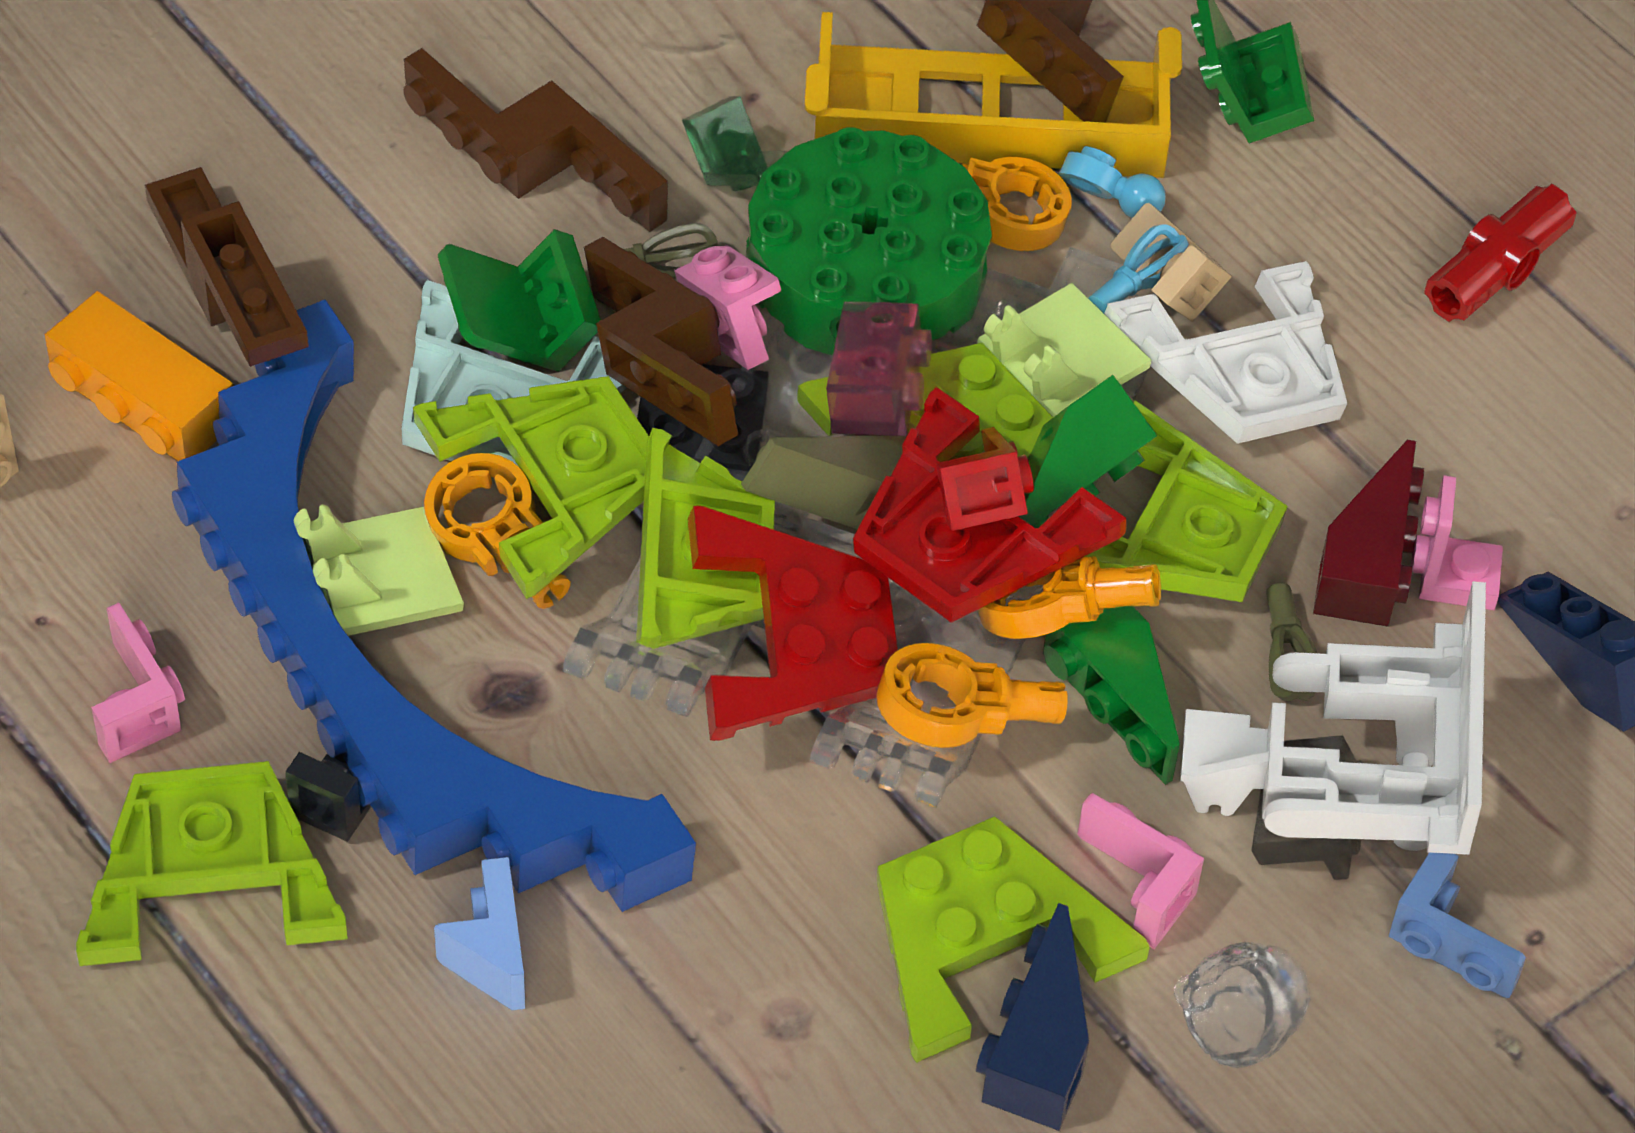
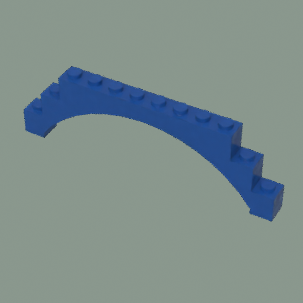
[172,300,696,912]

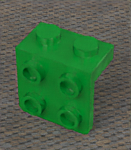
[1191,0,1315,144]
[438,229,601,372]

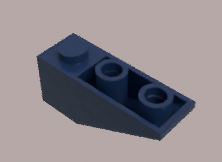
[1498,571,1635,732]
[976,903,1089,1131]

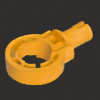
[962,157,1072,251]
[424,453,571,609]
[978,556,1161,639]
[876,643,1068,748]

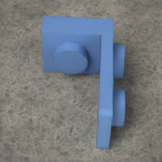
[1388,852,1526,998]

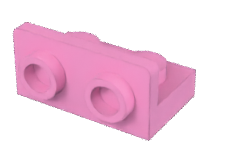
[674,246,782,370]

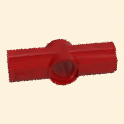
[1424,183,1577,322]

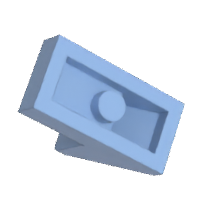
[434,857,525,1010]

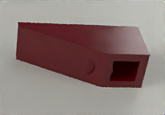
[1313,440,1424,627]

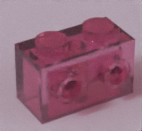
[826,301,932,436]

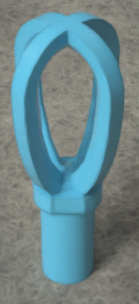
[1088,224,1189,313]

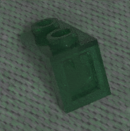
[682,96,788,192]

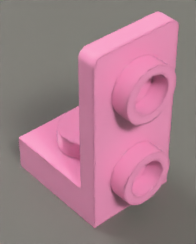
[1411,475,1503,611]
[91,603,185,763]
[1078,793,1204,949]

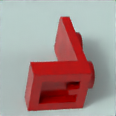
[936,427,1034,531]

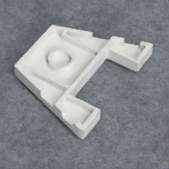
[1104,261,1347,444]

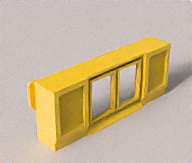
[804,12,1182,178]

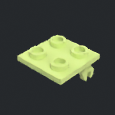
[977,283,1151,417]
[294,505,464,636]

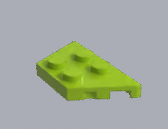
[636,428,775,651]

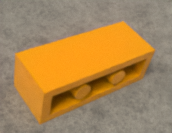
[45,291,234,461]

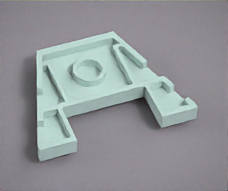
[401,280,627,466]

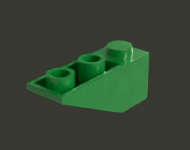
[1019,375,1157,528]
[1043,606,1180,785]

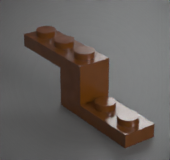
[976,0,1124,123]
[403,48,668,232]
[145,167,309,367]
[584,237,738,446]

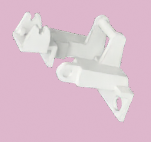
[1180,581,1486,854]

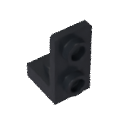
[285,752,371,842]

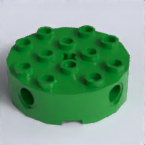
[746,127,992,361]

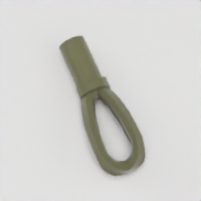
[624,223,718,277]
[1266,583,1317,701]

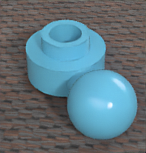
[1059,146,1166,218]

